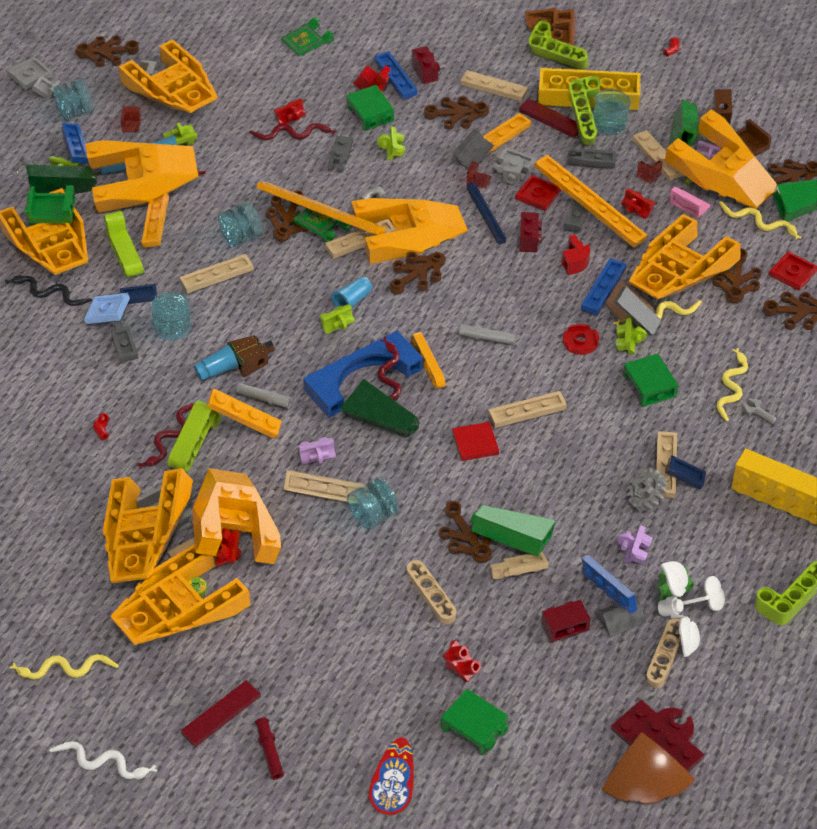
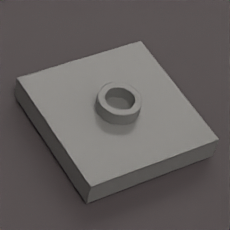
[7,57,53,90]

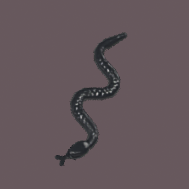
[5,275,92,306]

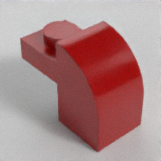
[353,65,391,92]
[561,234,590,275]

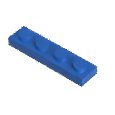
[374,51,418,99]
[61,123,89,164]
[581,258,627,316]
[582,555,637,614]

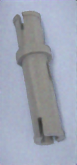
[459,324,516,345]
[236,382,293,409]

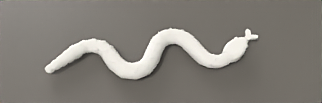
[49,741,157,779]

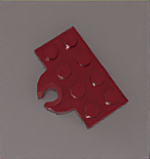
[611,699,705,772]

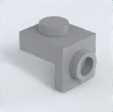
[140,60,159,76]
[32,76,61,100]
[503,156,525,185]

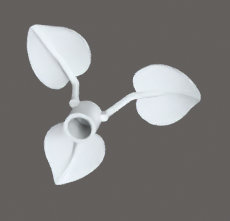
[658,561,725,657]

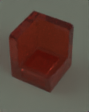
[120,106,141,133]
[637,160,662,184]
[466,161,491,189]

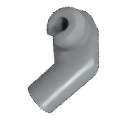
[359,186,385,200]

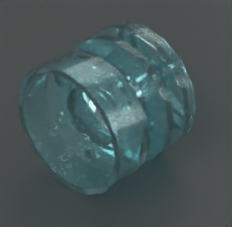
[54,78,94,120]
[593,89,630,134]
[218,201,263,247]
[151,292,192,341]
[347,477,399,530]

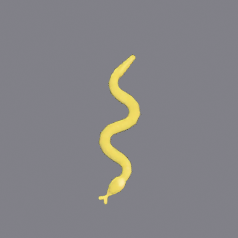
[719,201,801,240]
[613,300,702,325]
[717,348,748,422]
[10,654,119,680]

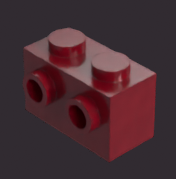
[412,46,440,84]
[519,212,542,253]
[541,599,590,642]

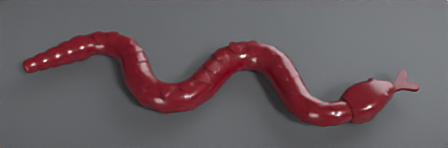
[249,123,337,140]
[377,336,402,401]
[138,403,195,469]

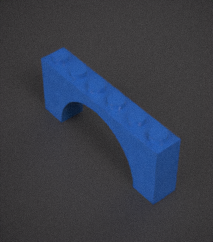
[303,330,423,418]

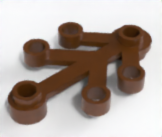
[75,35,139,67]
[424,96,489,130]
[768,159,817,184]
[265,190,308,242]
[712,248,762,303]
[390,251,446,295]
[763,291,817,330]
[439,501,492,562]

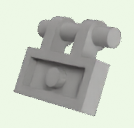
[492,147,536,181]

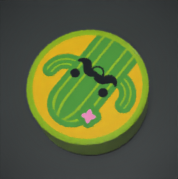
[188,577,207,597]

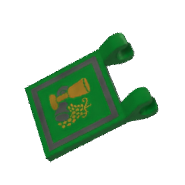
[281,17,334,57]
[293,208,351,242]

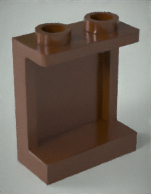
[736,119,772,157]

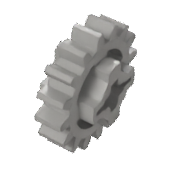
[627,468,668,511]

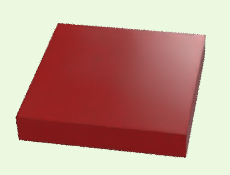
[515,175,562,211]
[768,251,817,291]
[452,421,499,462]

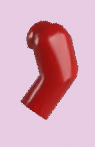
[663,37,680,57]
[93,413,109,441]

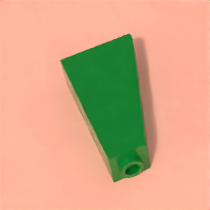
[668,99,698,147]
[773,179,817,222]
[471,505,556,557]

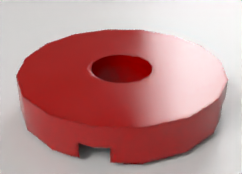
[562,324,599,355]

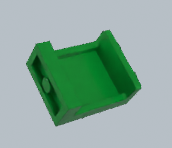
[346,85,394,131]
[24,185,76,223]
[623,353,678,407]
[441,689,509,755]

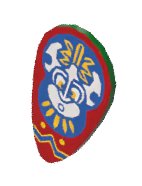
[369,737,414,815]

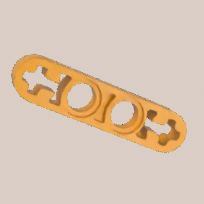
[411,332,446,389]

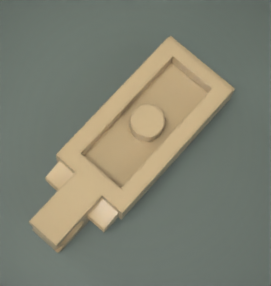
[490,552,549,579]

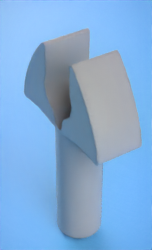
[743,398,776,424]

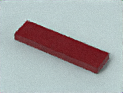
[519,98,579,138]
[181,680,261,748]

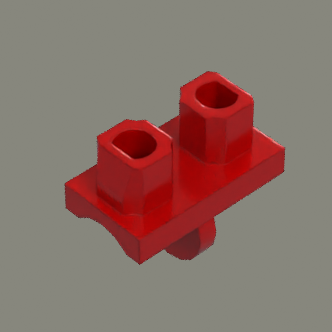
[274,98,306,125]
[621,188,655,219]
[215,528,242,567]
[442,640,481,682]

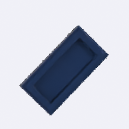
[120,284,158,305]
[666,455,706,489]

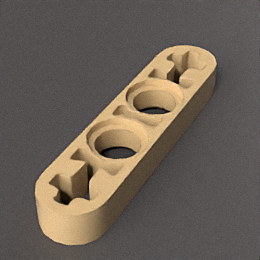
[407,560,456,624]
[646,618,681,688]

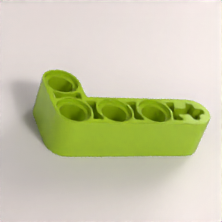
[528,20,589,70]
[569,76,601,146]
[104,210,144,278]
[168,400,221,473]
[754,561,817,625]

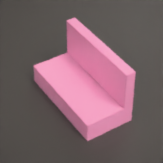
[670,187,710,218]

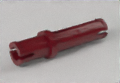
[255,717,284,780]

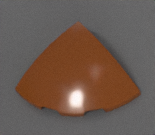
[525,7,576,46]
[602,732,695,804]

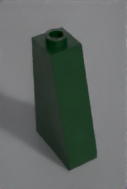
[26,164,97,194]
[340,379,420,437]

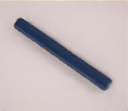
[467,182,506,245]

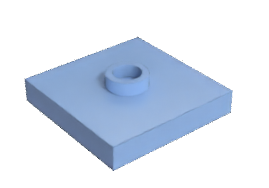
[84,293,130,324]

